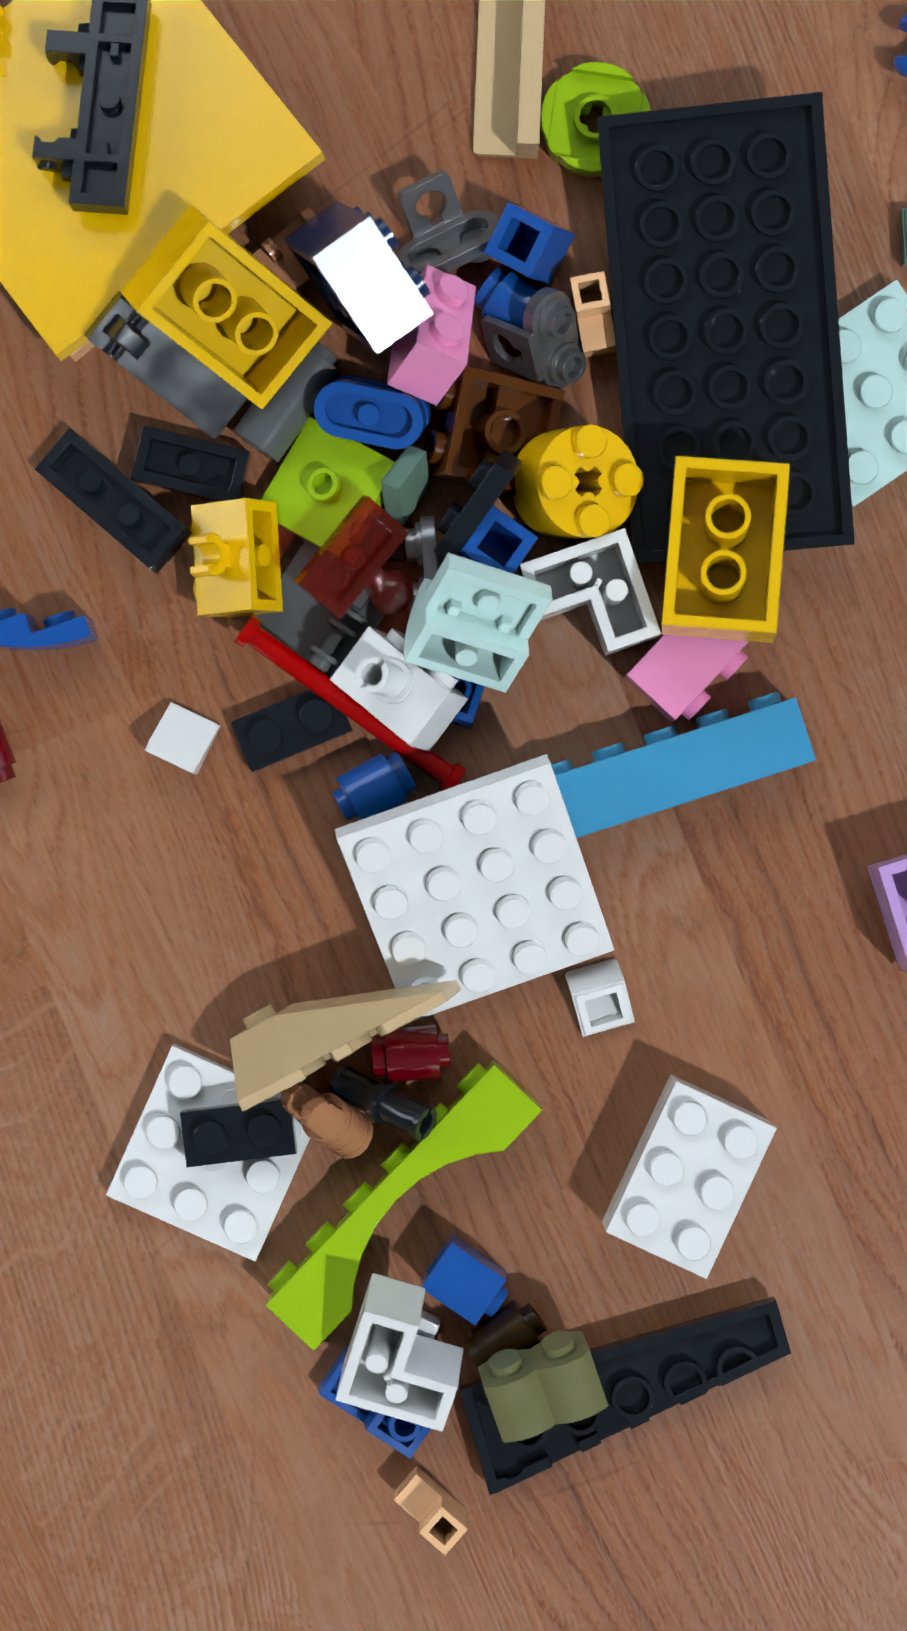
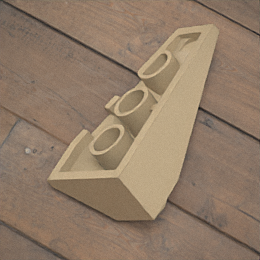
[230,980,461,1111]

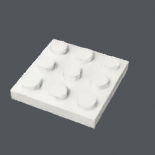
[106,1044,310,1262]

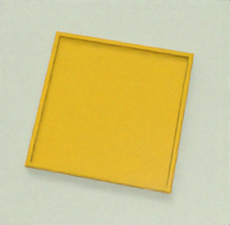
[0,0,325,361]

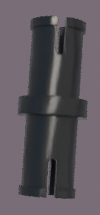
[328,1065,437,1140]

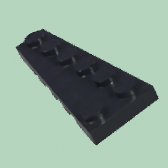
[460,1296,791,1495]

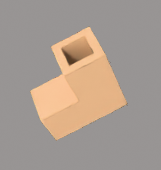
[570,271,616,358]
[394,1466,468,1555]

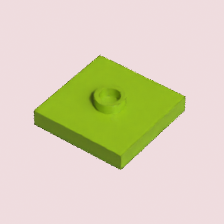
[261,417,395,563]

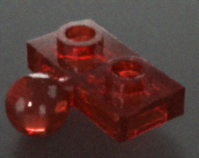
[293,495,414,619]

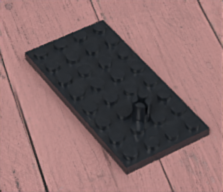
[597,92,855,564]

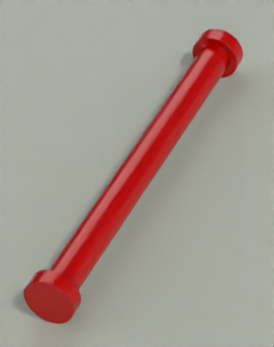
[234,615,466,791]

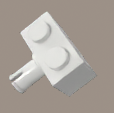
[330,627,468,751]

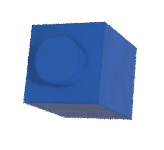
[483,202,576,284]
[457,506,538,574]
[421,1234,509,1326]

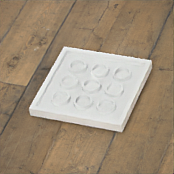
[335,754,614,1023]

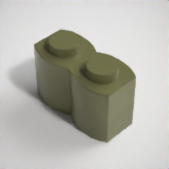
[478,1331,608,1443]

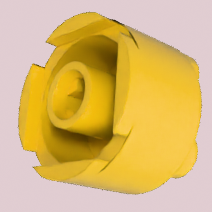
[513,424,644,539]

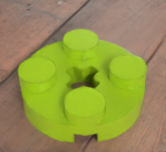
[541,62,651,177]

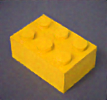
[121,204,332,409]
[661,456,790,643]

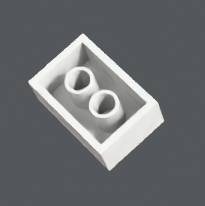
[602,1074,777,1279]

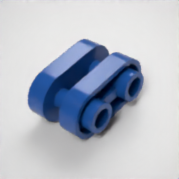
[314,375,431,449]

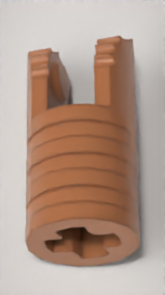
[280,1082,373,1159]

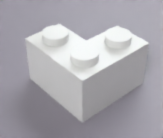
[518,528,661,656]
[335,1273,464,1432]

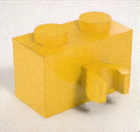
[188,498,283,618]

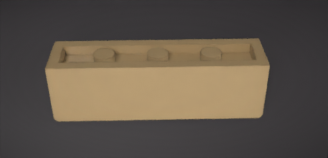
[473,0,545,159]

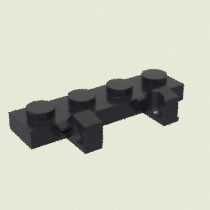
[32,0,152,215]

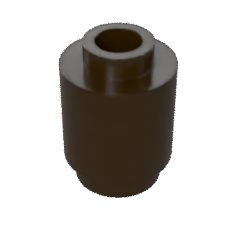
[463,1300,548,1368]

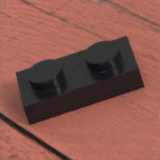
[130,425,252,502]
[434,449,522,558]
[231,689,353,773]
[180,1098,298,1167]

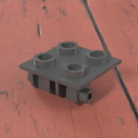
[255,540,401,677]

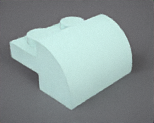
[404,553,552,693]

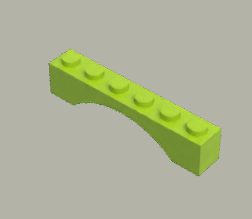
[266,1059,542,1351]

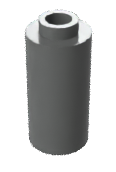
[233,342,340,463]

